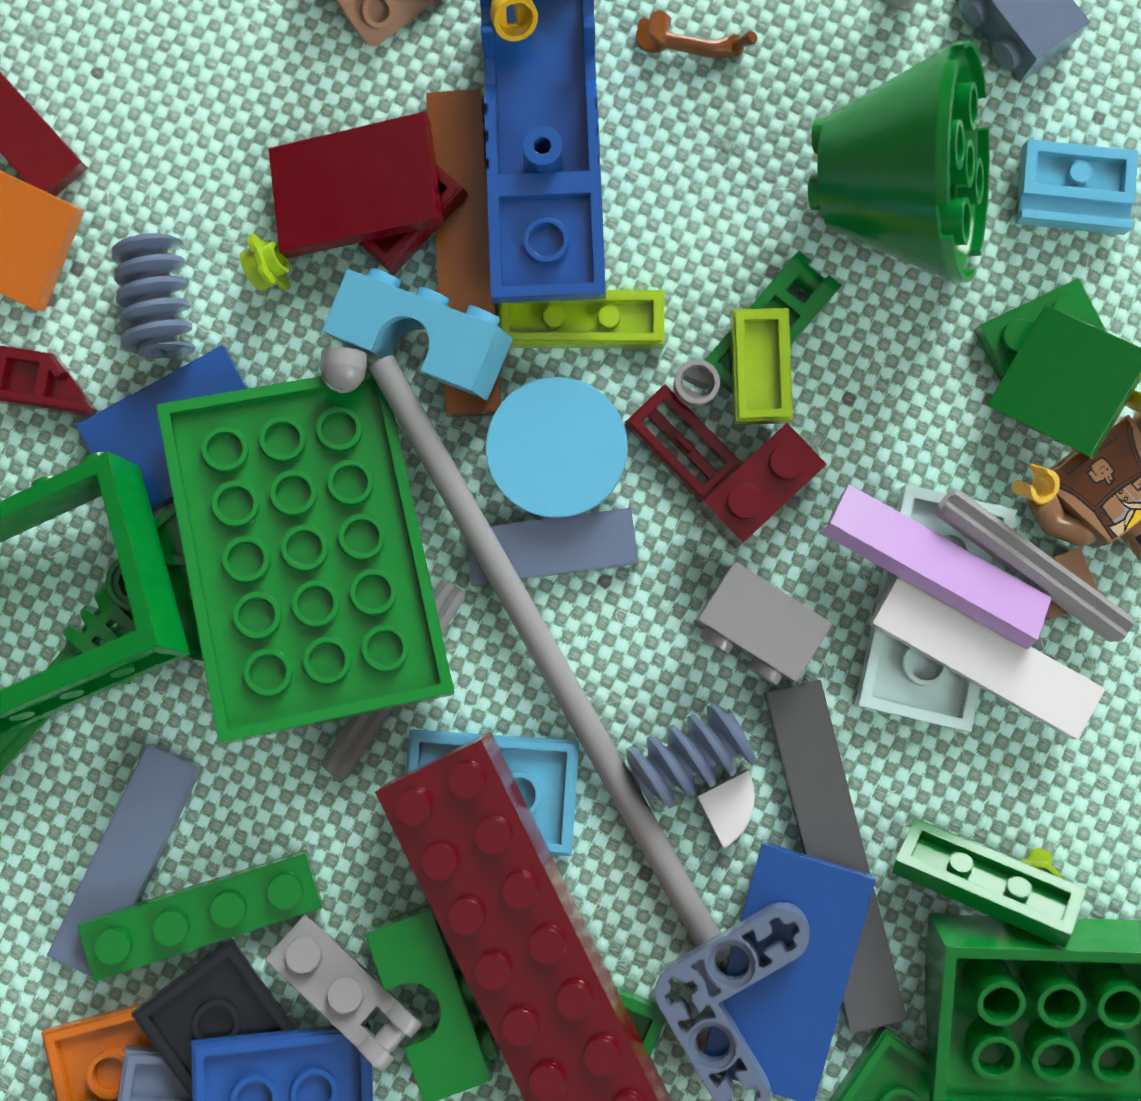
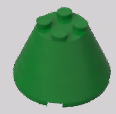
[807,40,990,283]

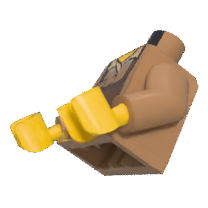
[1011,390,1141,560]

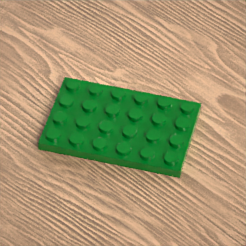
[156,368,455,745]

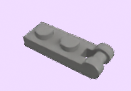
[265,914,424,1072]

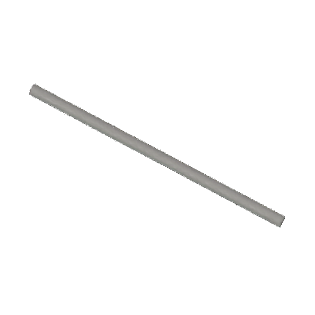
[369,355,731,964]

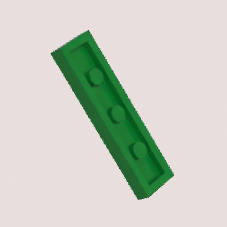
[77,849,323,982]

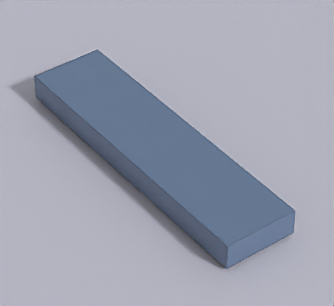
[46,743,203,977]

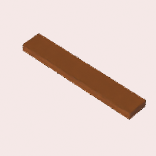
[426,89,502,418]

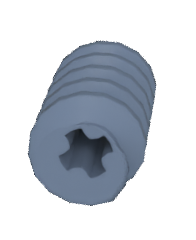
[111,233,195,358]
[626,704,757,814]

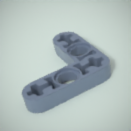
[655,902,809,1101]

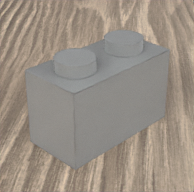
[694,561,833,686]

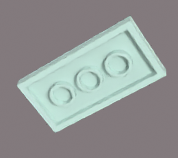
[854,484,1017,732]

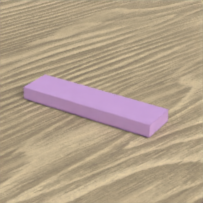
[822,484,1051,649]

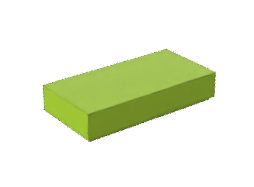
[730,308,793,425]

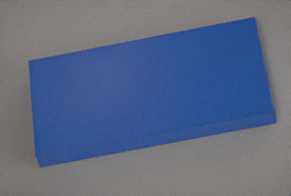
[704,841,876,1101]

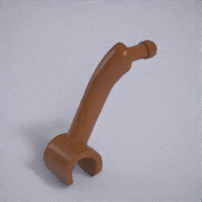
[635,10,757,59]

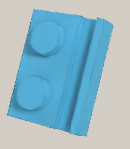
[1015,139,1139,235]

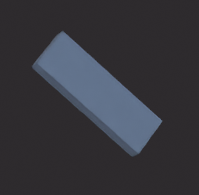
[466,508,639,586]

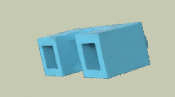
[322,268,513,401]

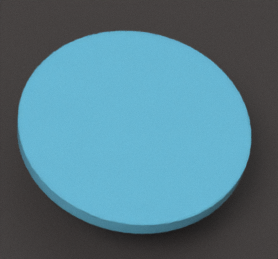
[486,377,628,519]

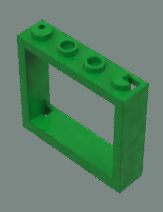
[0,451,190,737]

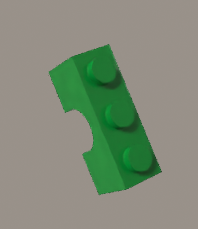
[365,904,501,1101]

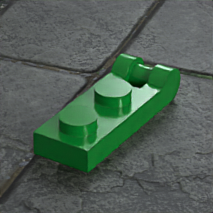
[704,250,842,395]

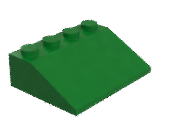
[924,914,1141,1101]

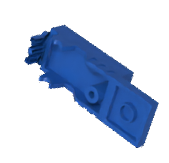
[480,0,606,304]

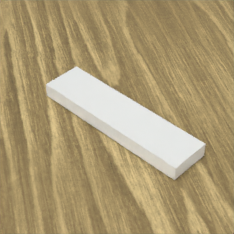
[869,575,1105,740]

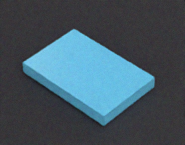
[406,729,579,856]

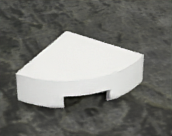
[696,769,755,848]

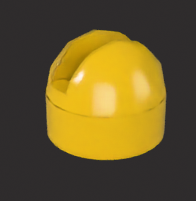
[490,0,538,42]

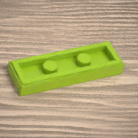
[499,290,664,349]

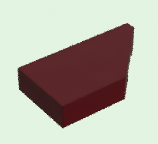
[0,345,97,417]

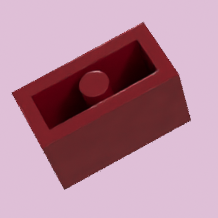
[698,423,827,549]

